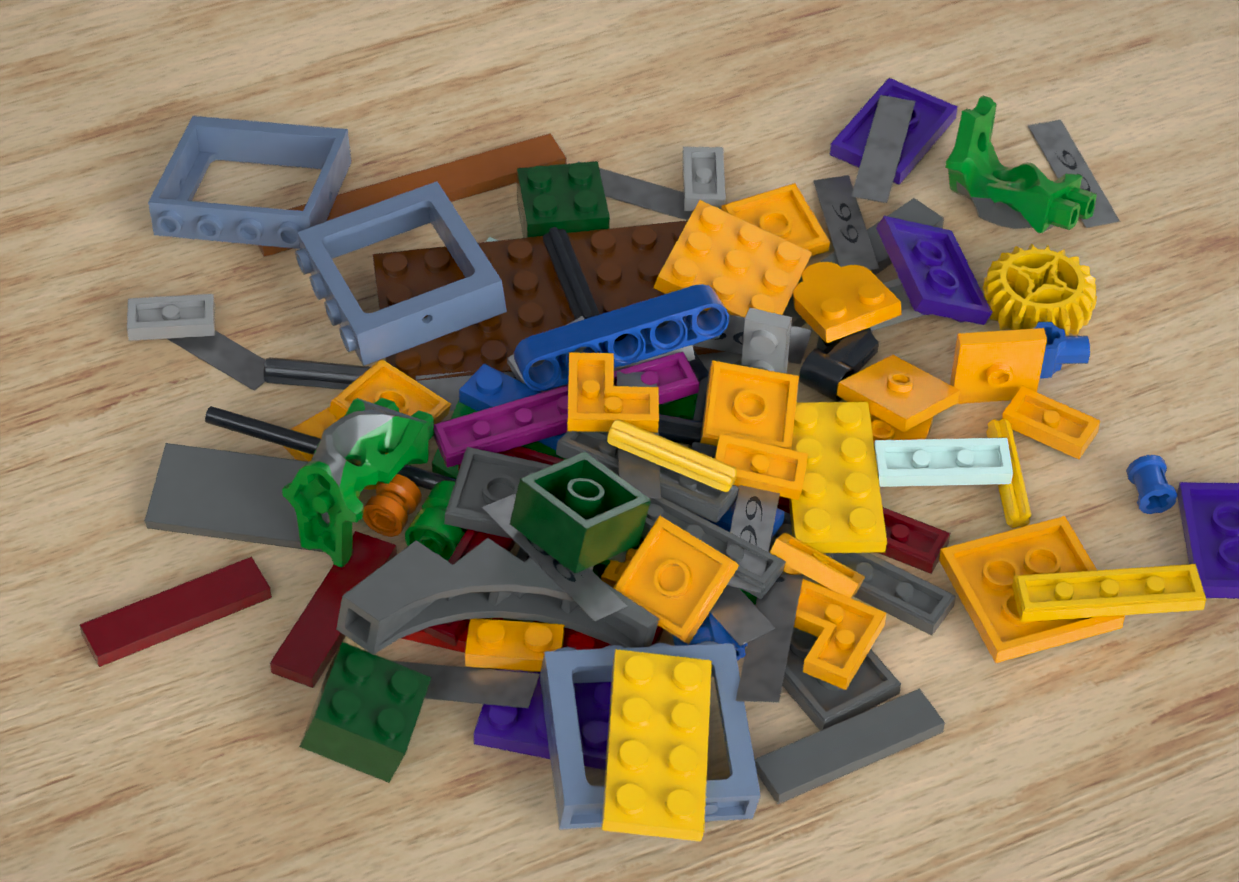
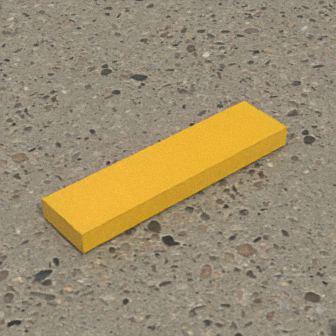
[1012,564,1206,622]

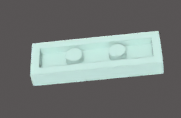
[874,438,1013,487]

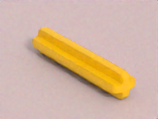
[607,419,737,492]
[986,419,1032,528]

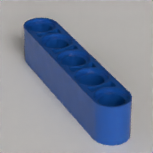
[514,284,729,391]

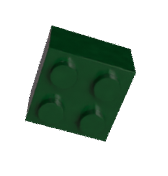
[517,161,610,238]
[510,452,651,574]
[299,642,432,783]

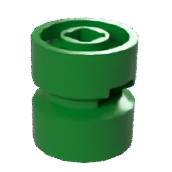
[405,481,467,561]

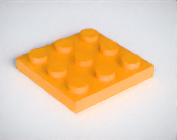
[653,200,812,317]
[939,516,1125,663]

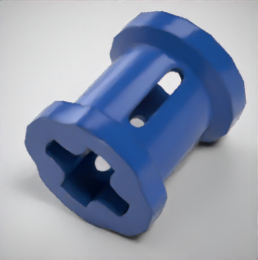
[1126,455,1177,514]

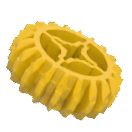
[983,243,1097,336]

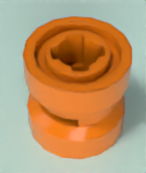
[363,474,422,537]

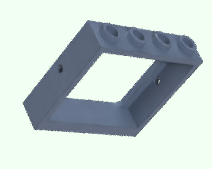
[148,116,352,249]
[295,181,507,366]
[540,641,761,829]

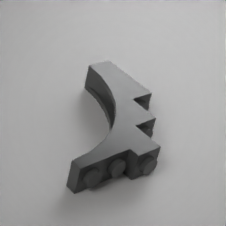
[336,538,659,655]

